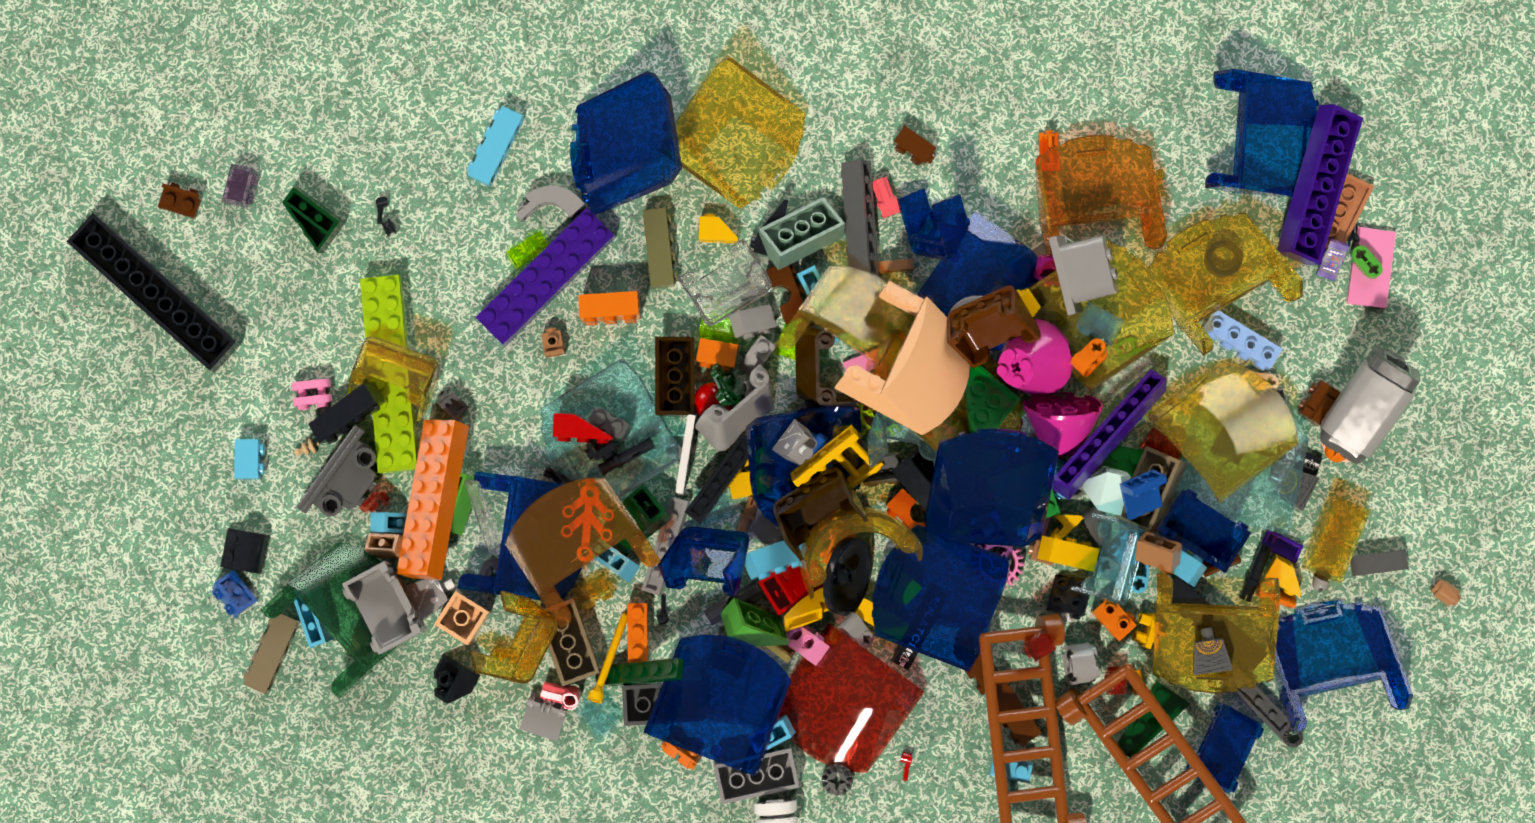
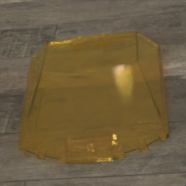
[660,56,805,208]
[1028,239,1174,391]
[1145,360,1298,503]

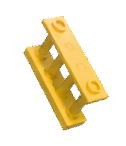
[790,425,884,489]

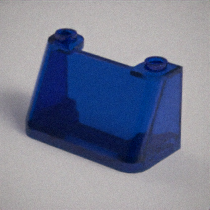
[1155,488,1251,573]
[1185,702,1264,794]

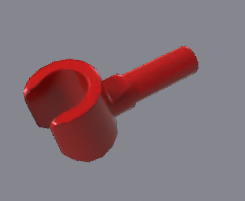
[900,751,912,781]

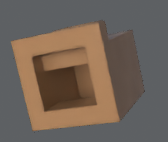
[541,327,566,358]

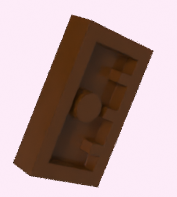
[158,182,203,219]

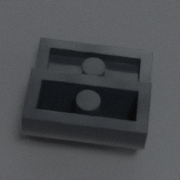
[220,528,269,574]

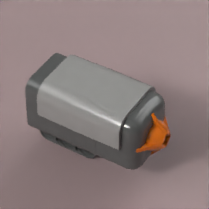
[1319,345,1421,464]

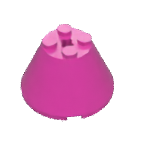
[997,319,1073,396]
[1023,392,1103,458]

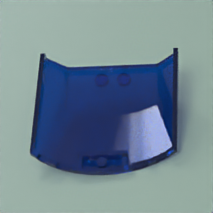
[570,71,682,215]
[924,428,1059,547]
[872,525,1011,672]
[644,634,792,777]

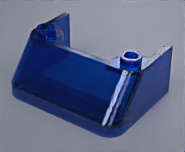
[897,188,970,260]

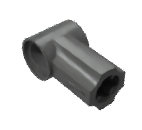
[1080,507,1111,548]

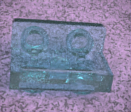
[694,493,734,530]

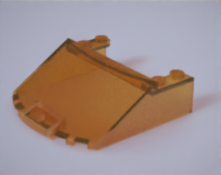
[1035,135,1167,255]
[505,478,661,628]

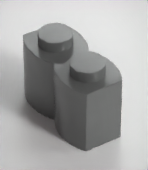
[588,408,633,440]

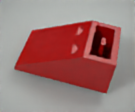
[553,413,615,444]
[758,560,824,616]

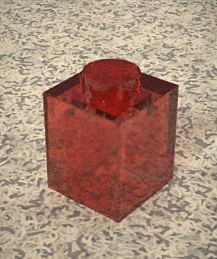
[1023,628,1056,662]

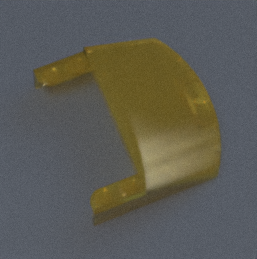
[1147,213,1303,356]
[774,266,915,413]
[1152,574,1280,693]

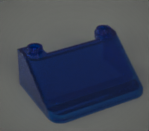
[658,526,750,596]

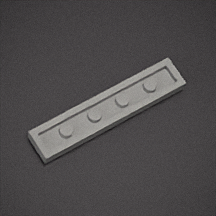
[641,496,691,596]

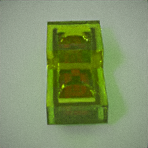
[505,231,549,270]

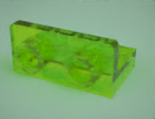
[698,308,738,344]

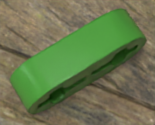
[1350,245,1383,279]

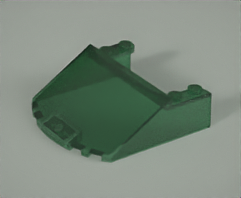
[260,542,402,699]

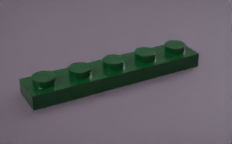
[606,658,684,686]

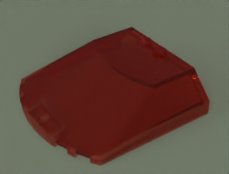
[772,623,924,773]

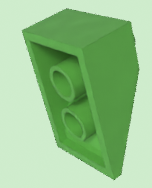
[720,598,790,647]

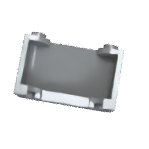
[694,364,773,451]
[342,561,427,655]

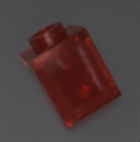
[359,491,392,514]

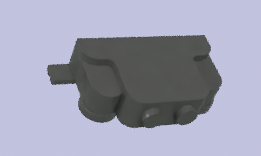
[296,424,379,517]

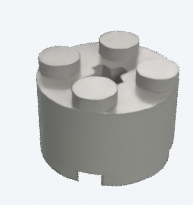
[1062,642,1100,685]

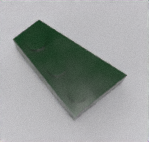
[282,187,346,253]

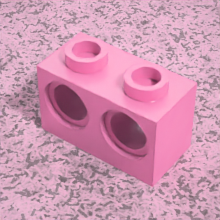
[787,625,830,666]

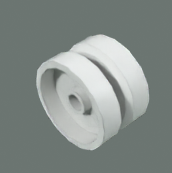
[754,799,798,823]

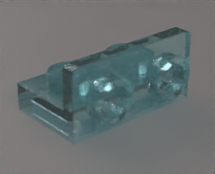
[574,700,617,742]

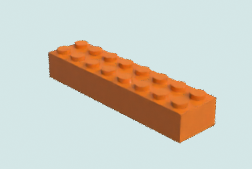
[396,420,469,580]

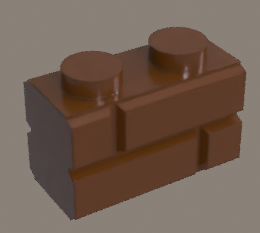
[1297,380,1340,427]

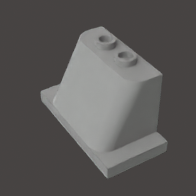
[1049,235,1119,315]

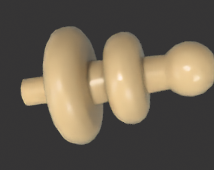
[294,438,320,456]

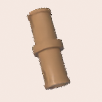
[734,496,760,537]

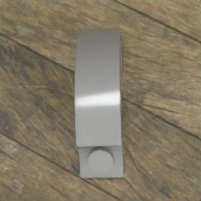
[515,186,586,223]

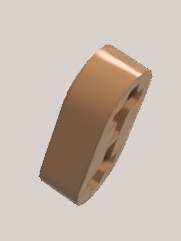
[878,259,914,273]

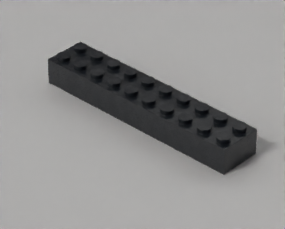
[66,213,241,373]

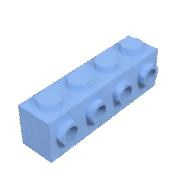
[1201,308,1282,371]

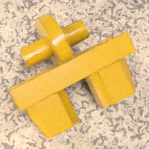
[1132,612,1166,649]

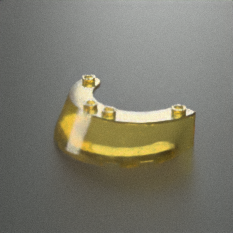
[800,506,923,599]

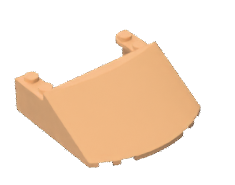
[835,281,970,435]

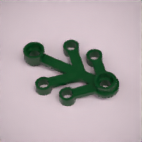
[710,362,745,407]

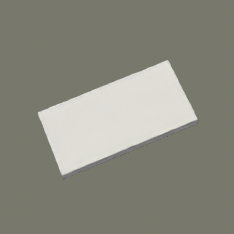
[675,415,696,495]

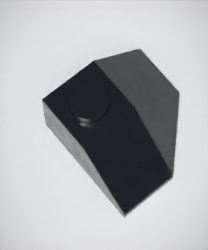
[434,654,481,704]

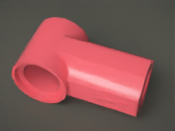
[872,177,901,219]
[540,681,581,710]

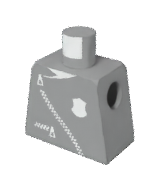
[772,419,817,465]
[405,578,456,620]

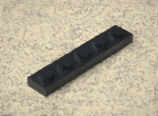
[685,433,759,524]

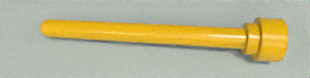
[587,613,627,704]

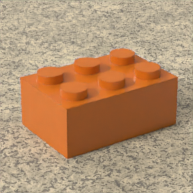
[578,291,641,326]

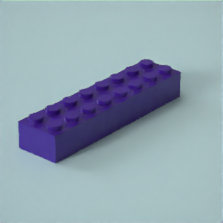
[1276,104,1363,265]
[475,208,615,347]

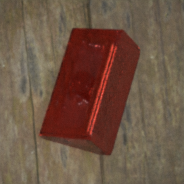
[1139,427,1185,459]

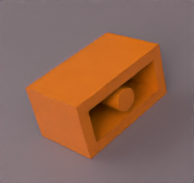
[696,338,739,372]

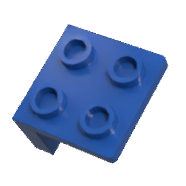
[1120,469,1167,520]

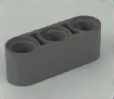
[1349,549,1409,576]

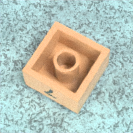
[434,591,491,645]

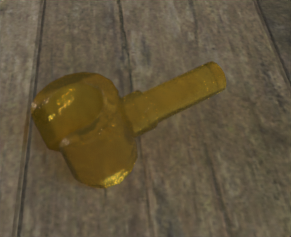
[1152,169,1166,197]

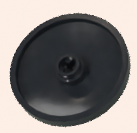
[823,537,872,616]

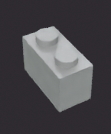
[729,304,777,340]

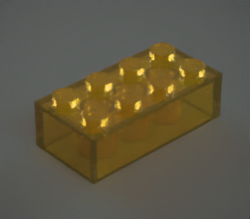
[1301,495,1371,583]

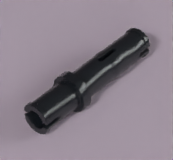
[598,437,655,476]
[1239,543,1273,602]

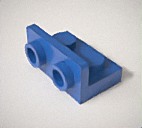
[212,570,258,619]

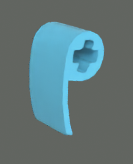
[1127,564,1149,593]

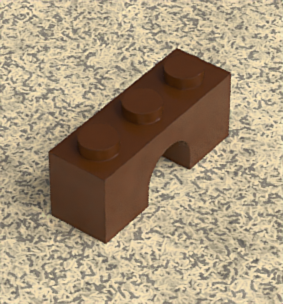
[766,265,810,326]

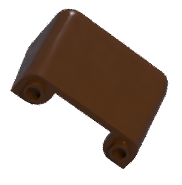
[947,285,1041,368]

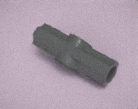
[704,581,763,626]

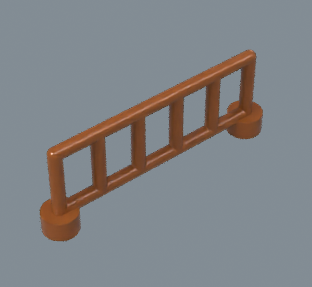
[979,614,1087,823]
[1055,664,1247,823]

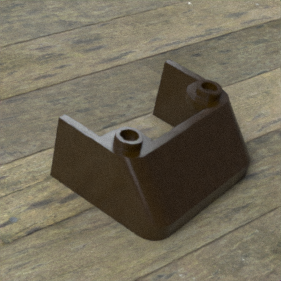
[795,321,856,406]
[773,467,868,561]

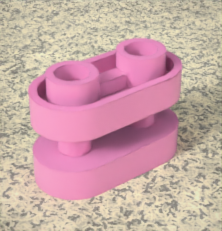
[291,379,333,410]

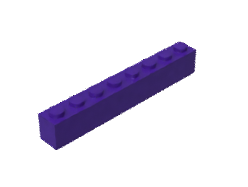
[1052,369,1167,500]

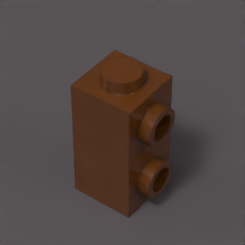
[893,126,937,166]

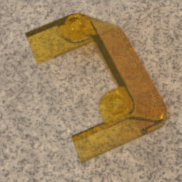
[347,336,438,422]
[470,591,558,684]

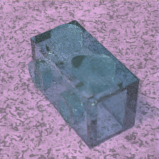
[1077,302,1124,346]

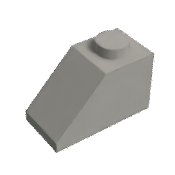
[737,335,777,376]

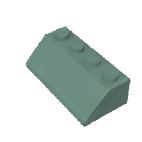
[758,197,845,270]

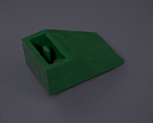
[604,484,672,556]

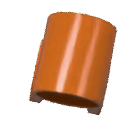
[1070,338,1108,377]

